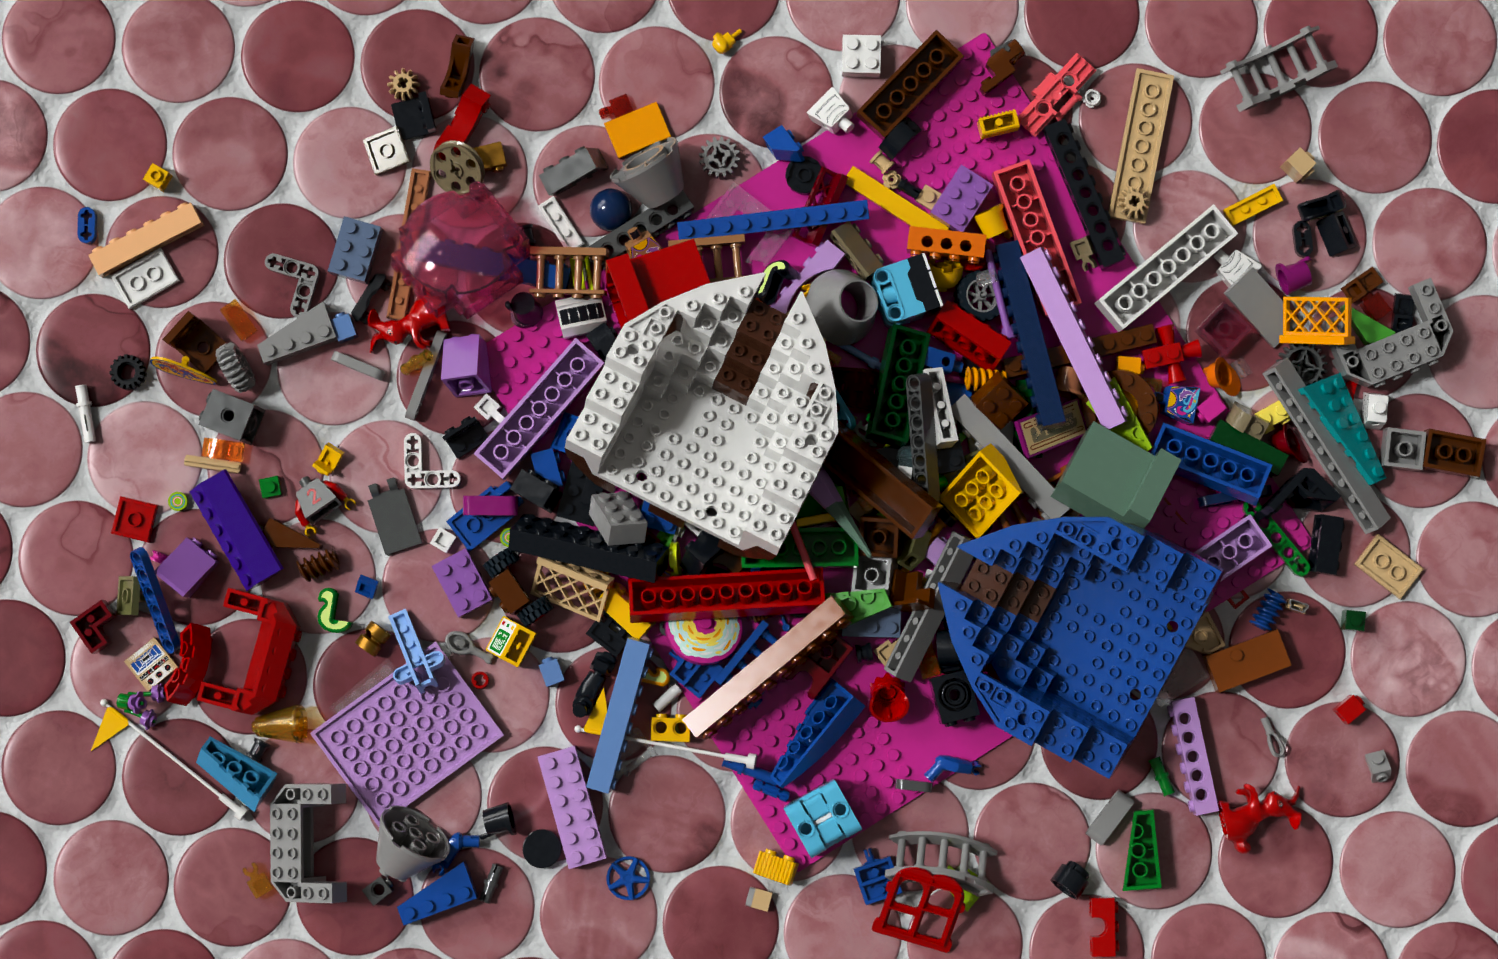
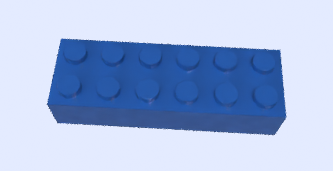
[1151,422,1272,506]

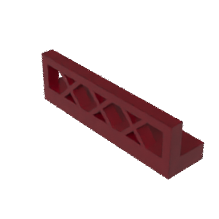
[792,167,849,247]

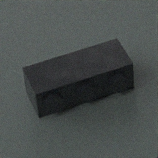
[1308,514,1345,575]

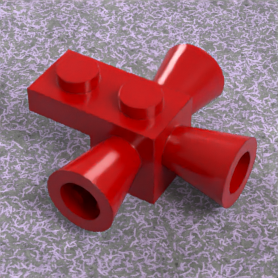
[1141,324,1202,385]

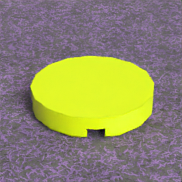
[669,542,682,576]

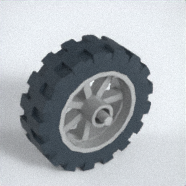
[954,270,1006,323]

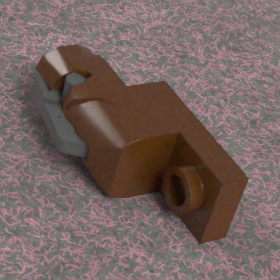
[979,39,1025,96]

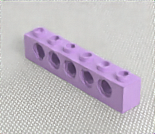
[1167,697,1219,816]

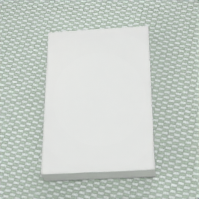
[111,248,180,309]

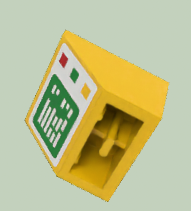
[485,616,538,668]

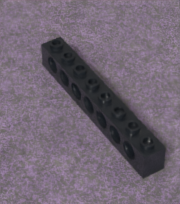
[1042,119,1126,270]

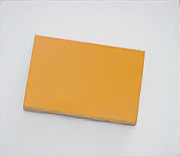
[604,102,671,159]

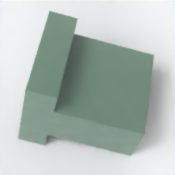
[1050,421,1181,529]

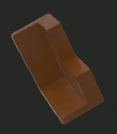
[890,569,936,612]

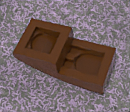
[1341,266,1383,303]

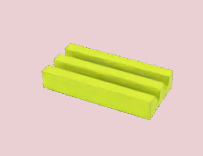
[570,257,593,290]

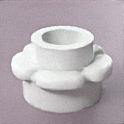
[1082,89,1101,108]

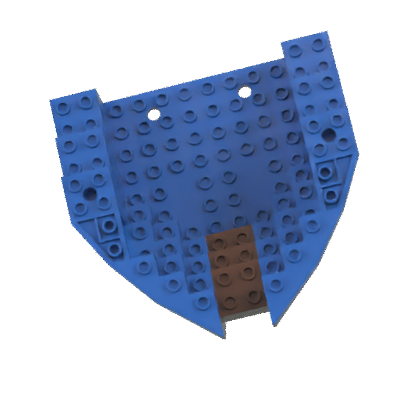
[938,517,1225,779]

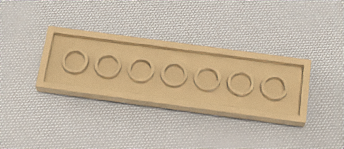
[1108,68,1174,225]

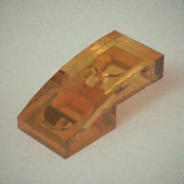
[201,438,245,462]
[919,641,941,679]

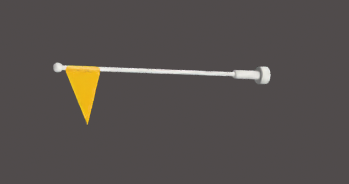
[574,688,757,769]
[91,699,250,821]

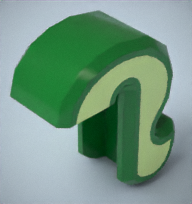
[317,588,353,633]

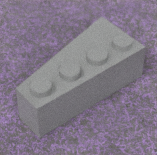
[257,301,338,365]

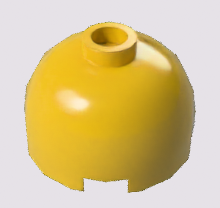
[927,259,963,292]

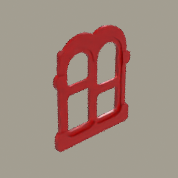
[872,867,965,953]

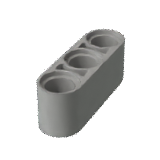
[1085,789,1135,846]

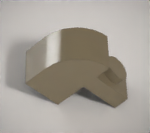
[1226,401,1270,440]

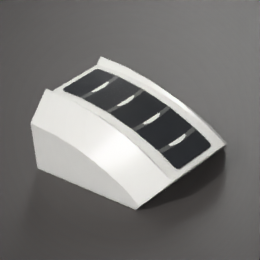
[555,296,607,340]

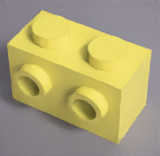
[1255,400,1292,434]

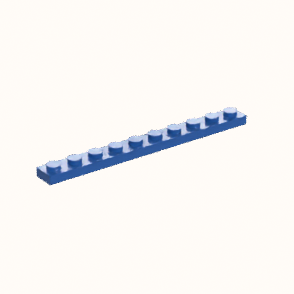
[677,200,870,240]

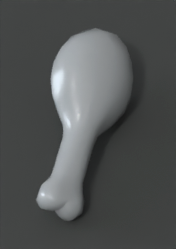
[445,631,495,664]

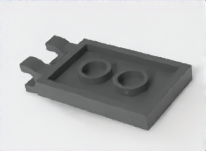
[367,477,422,555]

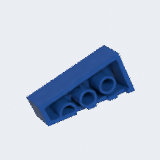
[397,860,479,925]

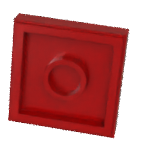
[111,496,159,543]

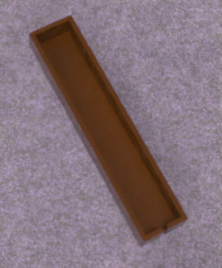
[823,419,943,539]

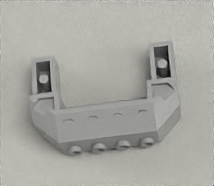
[1321,278,1453,388]
[270,783,347,903]

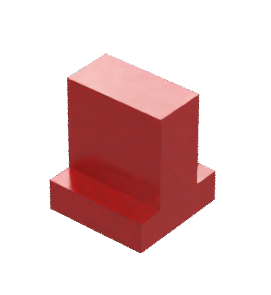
[606,239,710,329]

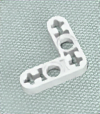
[404,433,461,489]

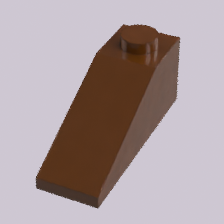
[262,518,323,549]

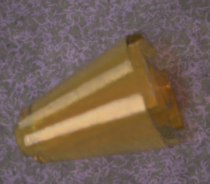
[252,705,308,743]

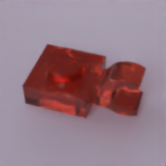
[599,94,633,119]

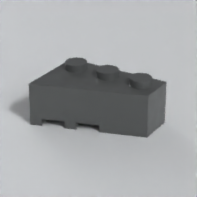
[539,146,609,196]

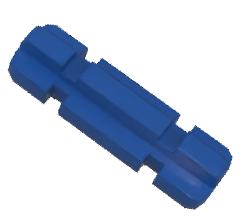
[753,779,790,802]

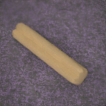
[184,455,241,474]

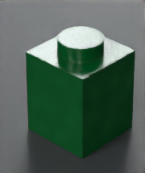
[1340,610,1366,631]

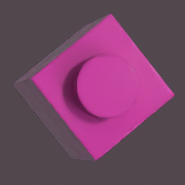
[1195,393,1226,424]

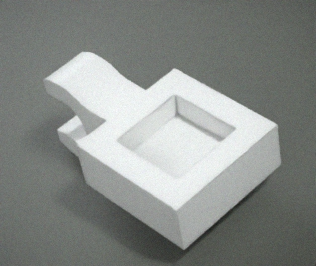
[474,393,505,424]

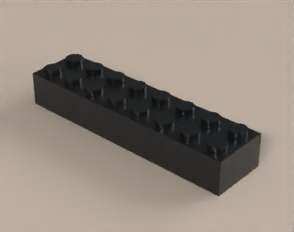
[508,514,669,583]

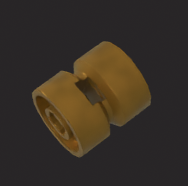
[355,621,391,657]

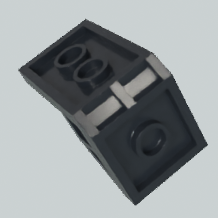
[1253,468,1341,522]

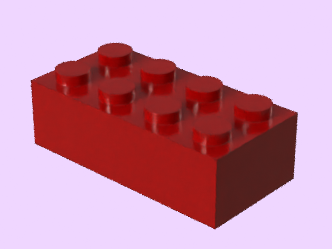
[927,300,1012,371]

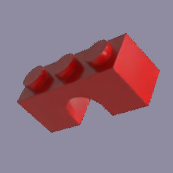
[1089,896,1119,957]

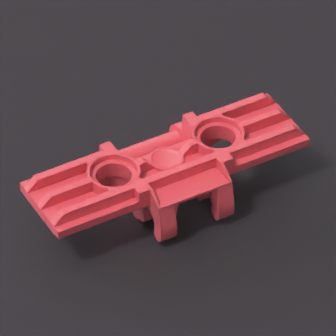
[1018,53,1096,137]

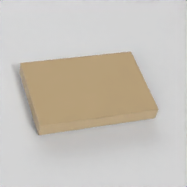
[1354,534,1424,600]

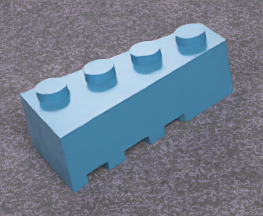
[196,736,278,812]

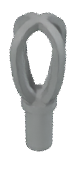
[1260,716,1285,757]

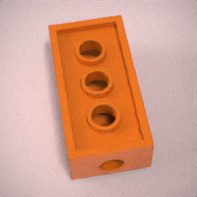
[907,226,987,265]

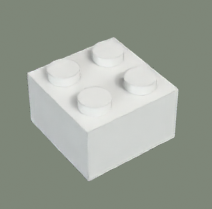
[841,34,881,78]

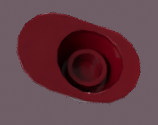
[1271,423,1308,463]

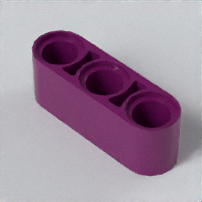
[463,496,518,515]

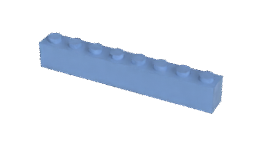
[586,637,654,794]

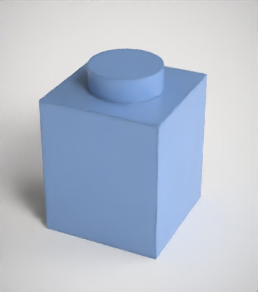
[331,312,359,343]
[539,656,566,687]

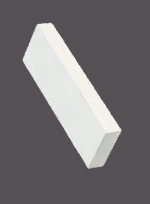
[538,196,585,247]

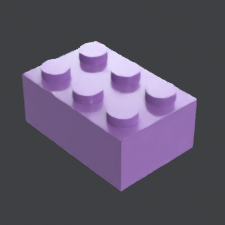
[929,164,993,232]
[432,548,494,618]

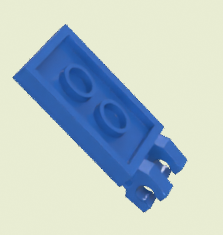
[446,481,524,552]

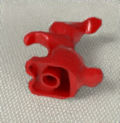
[368,282,451,353]
[1217,783,1302,854]

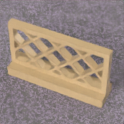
[530,557,615,622]

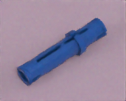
[721,759,777,786]

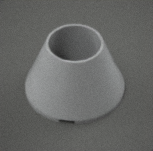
[610,137,684,208]
[805,269,878,346]

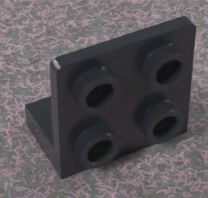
[391,91,437,140]
[442,416,489,459]

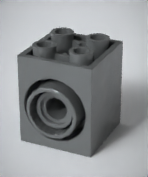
[198,389,266,446]

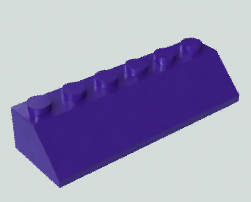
[190,469,284,591]

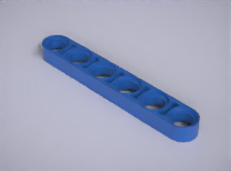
[130,547,181,654]

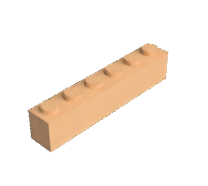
[88,202,205,278]

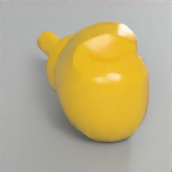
[712,29,742,54]

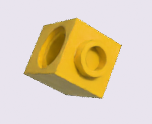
[143,163,173,192]

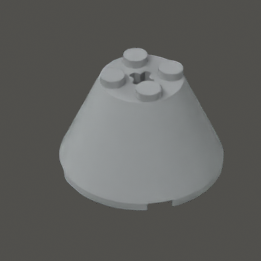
[376,805,450,882]

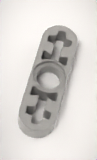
[331,351,385,381]

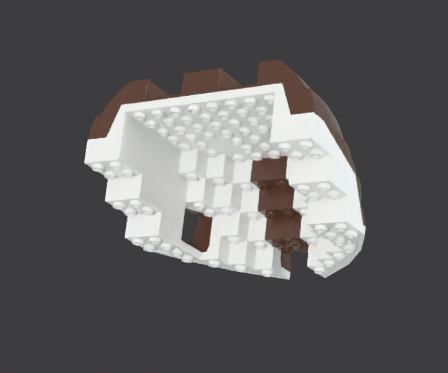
[565,272,838,560]

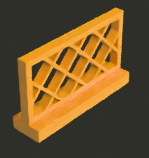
[1279,296,1355,345]

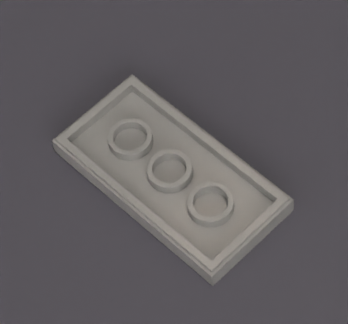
[1224,266,1301,348]

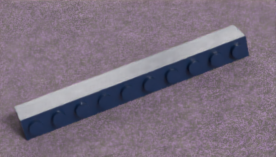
[992,240,1066,431]

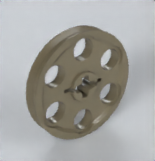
[430,140,485,197]

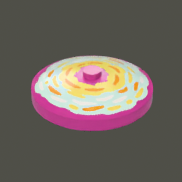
[665,617,742,665]

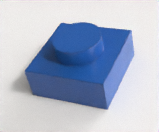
[355,574,379,599]

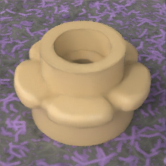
[882,170,901,189]

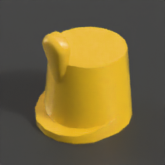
[973,203,1013,239]

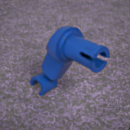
[924,755,982,783]
[432,832,480,876]

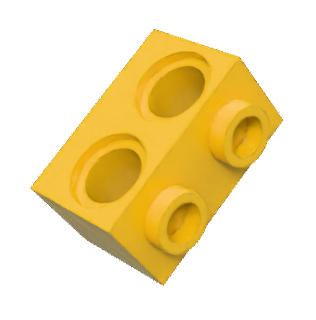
[651,713,690,742]

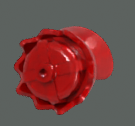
[869,672,910,722]

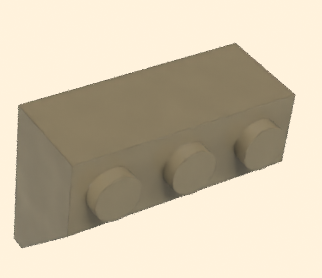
[830,222,884,281]

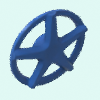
[606,856,650,900]

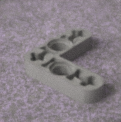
[265,253,320,318]

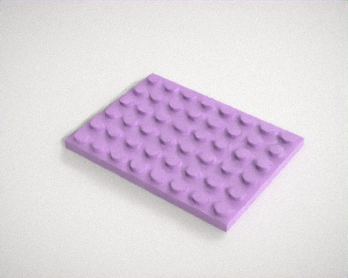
[310,642,504,827]

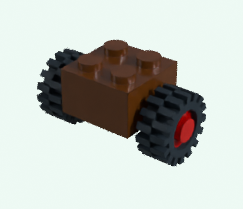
[483,547,554,627]

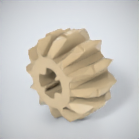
[387,68,420,101]
[1117,186,1150,219]

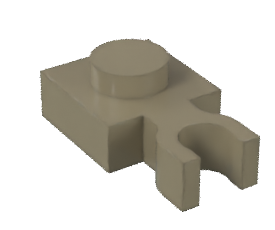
[1070,235,1098,272]

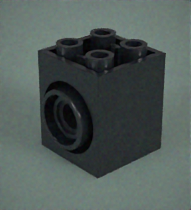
[928,670,980,727]

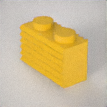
[977,109,1020,140]
[753,848,799,886]

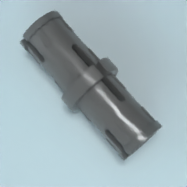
[479,863,504,904]

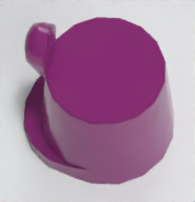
[1275,256,1312,295]

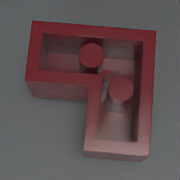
[70,600,117,654]

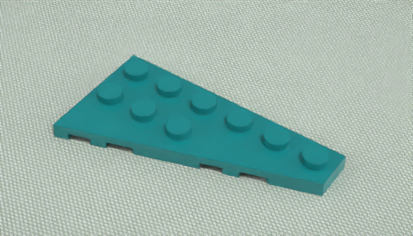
[1298,373,1387,485]

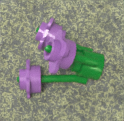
[116,683,166,730]

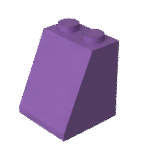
[441,334,492,397]
[155,537,220,598]

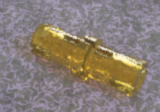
[400,349,433,375]

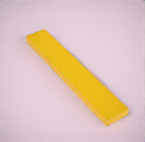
[845,166,949,230]

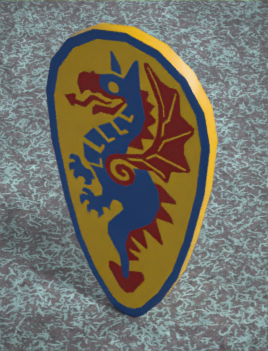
[150,356,217,384]

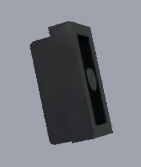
[1316,211,1357,257]

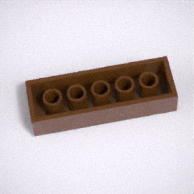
[856,29,964,141]

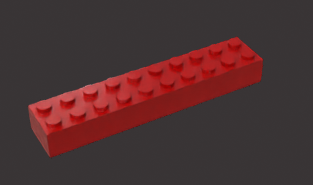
[628,568,825,623]

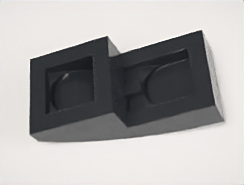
[1391,293,1414,333]

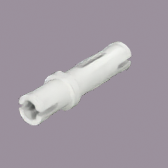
[75,384,96,443]

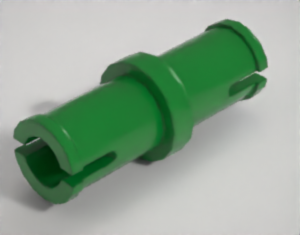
[1149,756,1175,797]

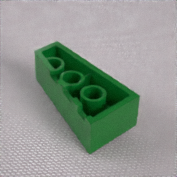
[1123,808,1162,891]

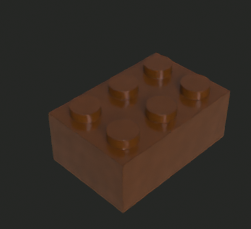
[1423,429,1486,479]

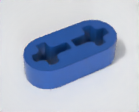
[77,207,97,244]

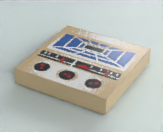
[124,637,179,691]

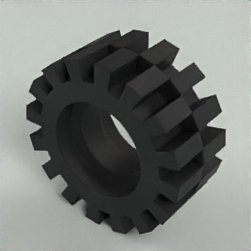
[109,354,147,390]

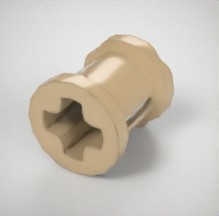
[869,150,894,175]

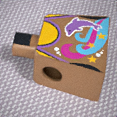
[625,227,663,259]

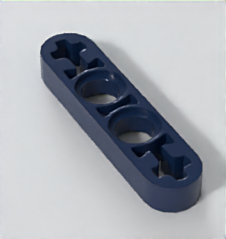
[1197,485,1273,508]

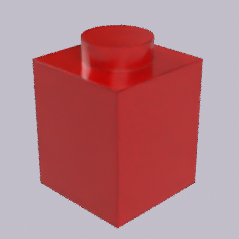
[1332,695,1366,724]

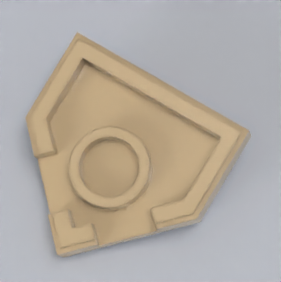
[1185,611,1226,655]

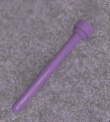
[984,249,1017,339]

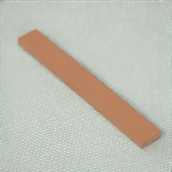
[386,168,431,320]

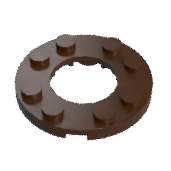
[1081,369,1159,435]

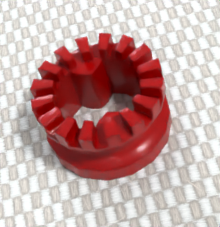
[471,671,489,689]

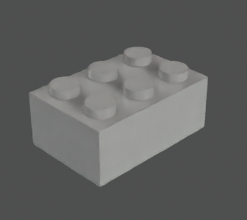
[589,491,648,546]

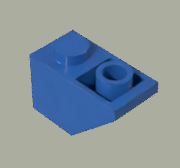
[763,125,805,162]
[530,448,566,487]

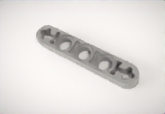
[405,330,447,421]

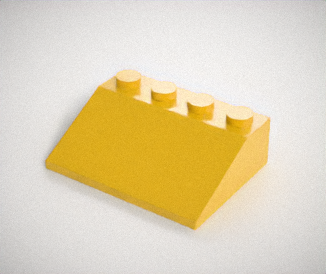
[940,443,1022,538]

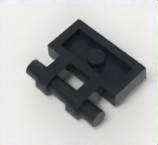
[586,610,632,657]

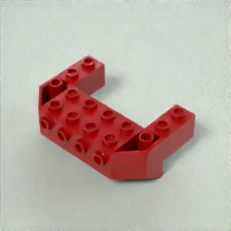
[197,588,302,715]

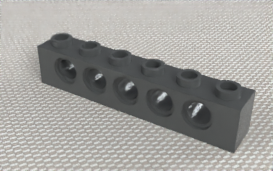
[588,190,694,271]

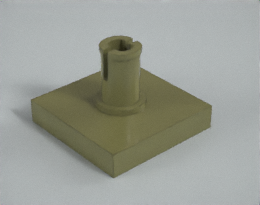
[116,576,146,616]

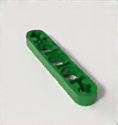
[1242,502,1310,576]

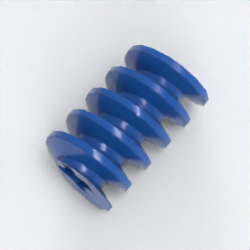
[1249,588,1288,631]

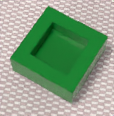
[259,476,282,499]

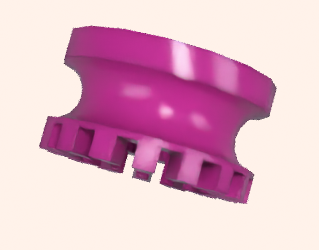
[150,550,168,564]

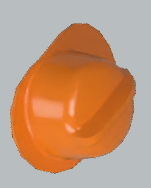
[1203,357,1241,396]

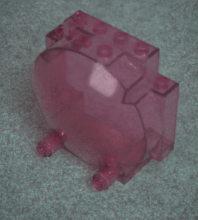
[391,181,531,319]

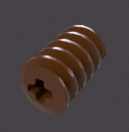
[296,546,340,582]

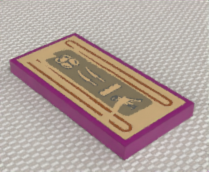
[1014,398,1087,458]

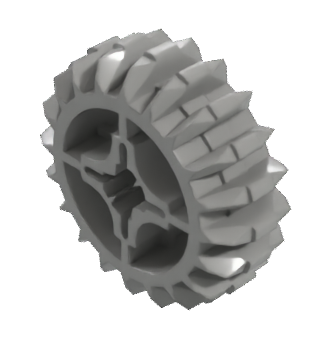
[216,342,255,393]

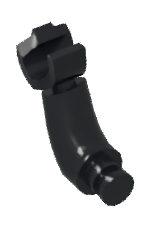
[572,651,617,718]

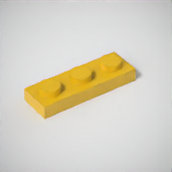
[1223,184,1283,226]

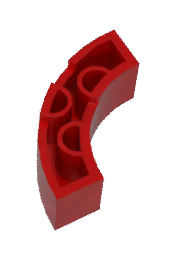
[433,84,491,160]
[164,623,213,706]

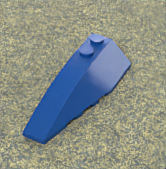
[769,678,866,788]

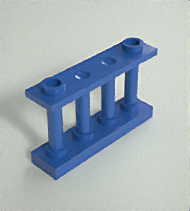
[715,620,778,709]

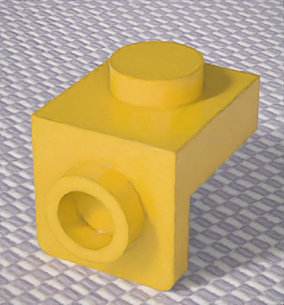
[312,442,345,476]

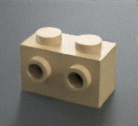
[1280,147,1316,183]

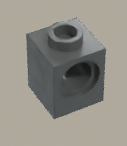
[362,875,394,906]

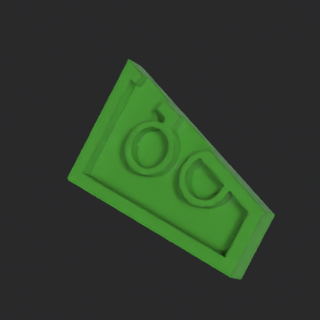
[825,589,893,630]

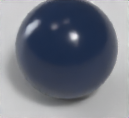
[590,188,632,231]

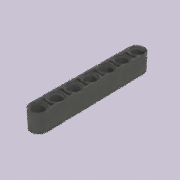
[906,373,940,502]

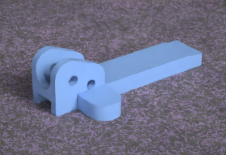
[388,608,446,694]

